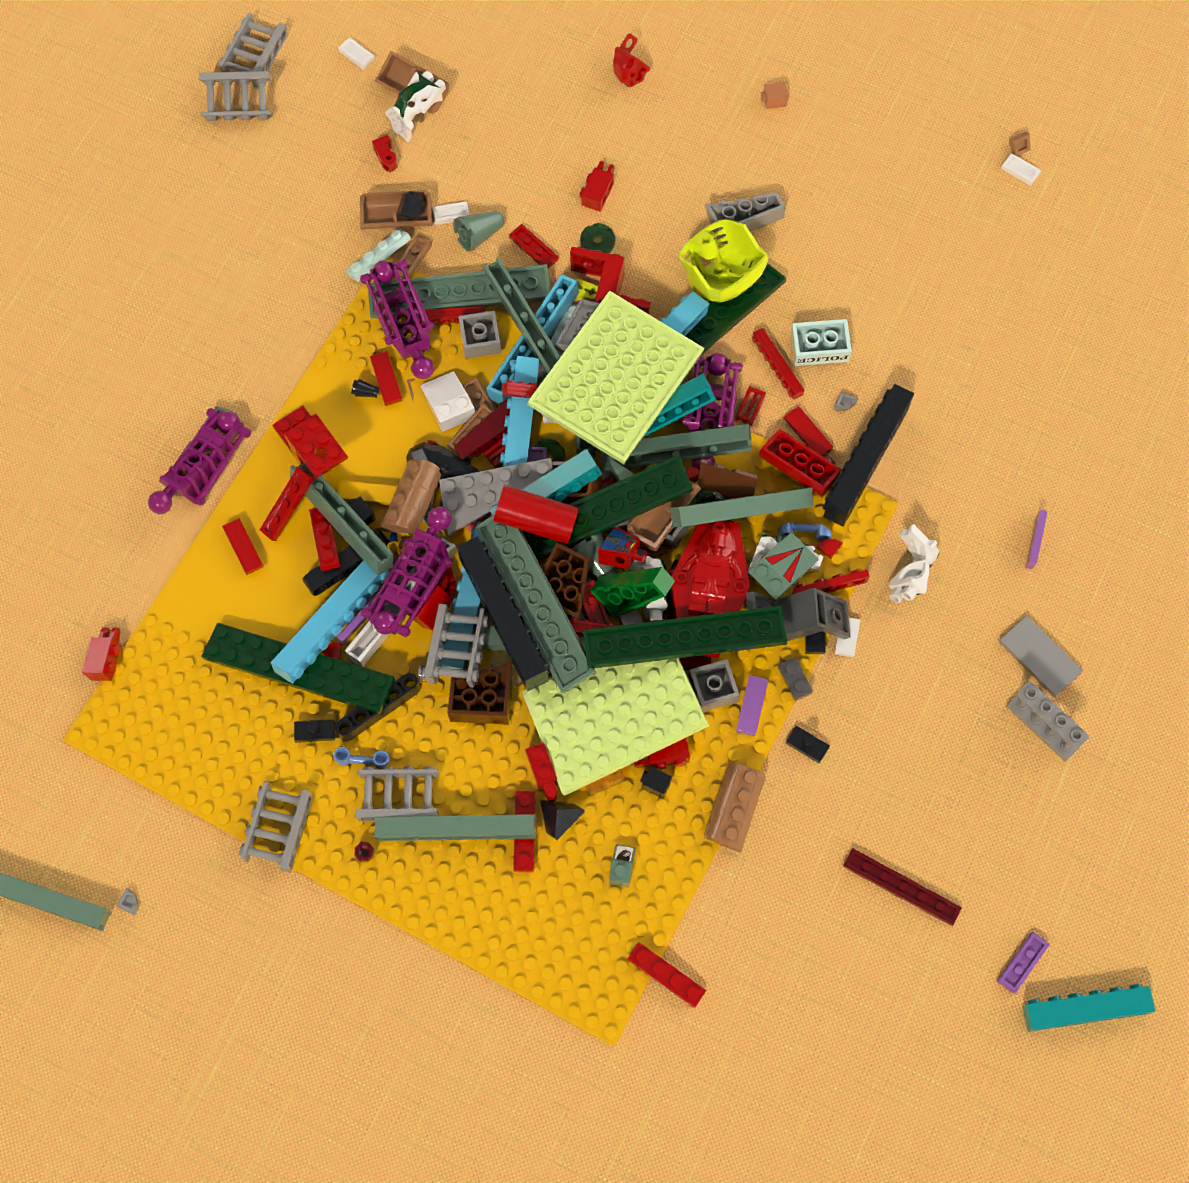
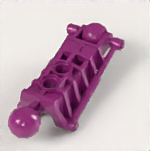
[360,259,434,380]
[683,353,743,471]
[148,408,251,515]
[361,506,453,638]

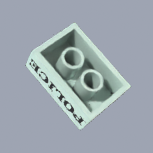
[790,319,852,366]

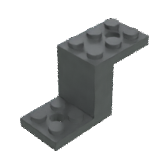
[746,588,851,641]

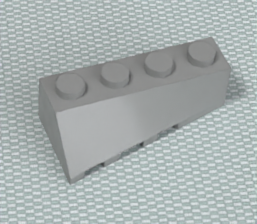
[705,193,785,240]

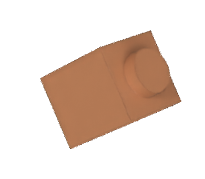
[761,82,788,109]

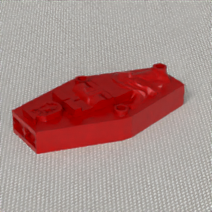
[670,520,750,658]

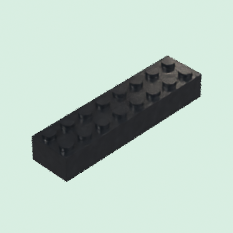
[823,384,915,527]
[456,536,550,692]

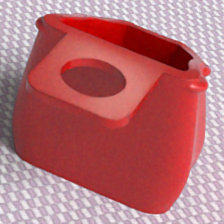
[613,33,650,87]

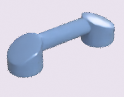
[778,522,832,541]
[334,747,390,769]

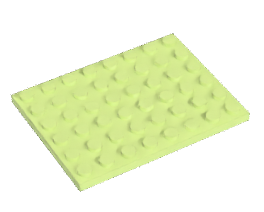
[527,291,704,464]
[522,658,709,796]

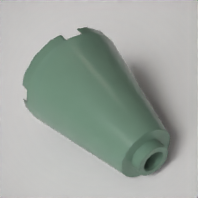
[453,210,504,251]
[571,532,617,580]

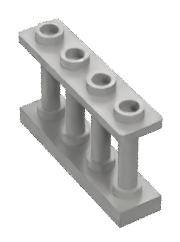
[219,13,288,87]
[199,71,273,121]
[424,604,490,687]
[1007,681,1089,762]
[356,766,440,821]
[239,781,313,873]

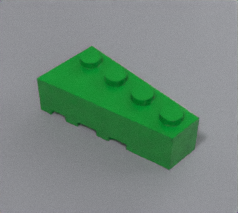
[590,567,675,618]

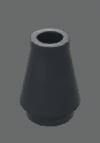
[351,379,379,398]

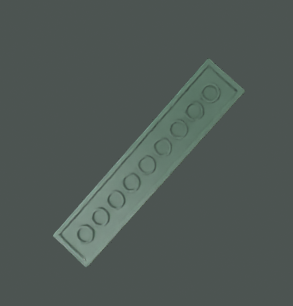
[368,264,550,319]
[475,515,597,693]

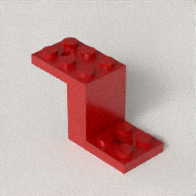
[570,247,651,315]
[272,406,348,479]

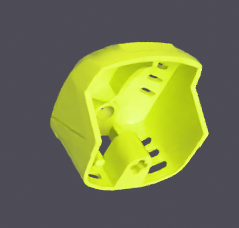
[679,219,768,303]

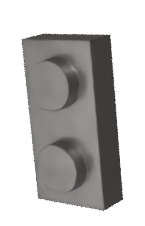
[778,657,813,701]

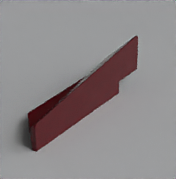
[454,396,511,459]

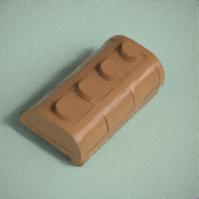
[375,50,449,114]
[360,190,432,230]
[380,460,441,535]
[626,481,701,551]
[704,763,766,853]

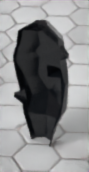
[406,442,480,486]

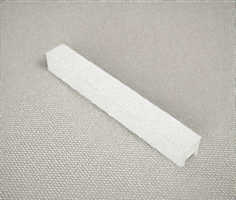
[345,535,458,667]

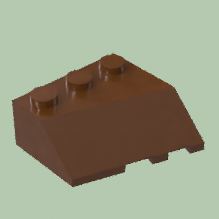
[696,459,757,503]
[543,542,590,619]
[447,661,512,725]

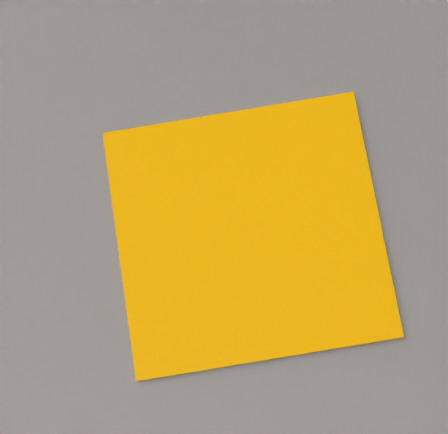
[64,257,898,1046]

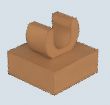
[1009,132,1031,156]

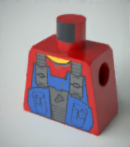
[598,527,647,569]

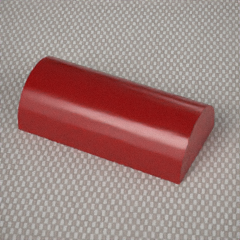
[759,429,842,498]
[493,484,578,544]

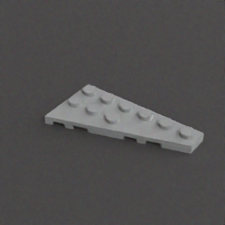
[439,458,553,536]

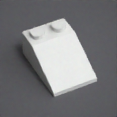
[420,371,475,432]

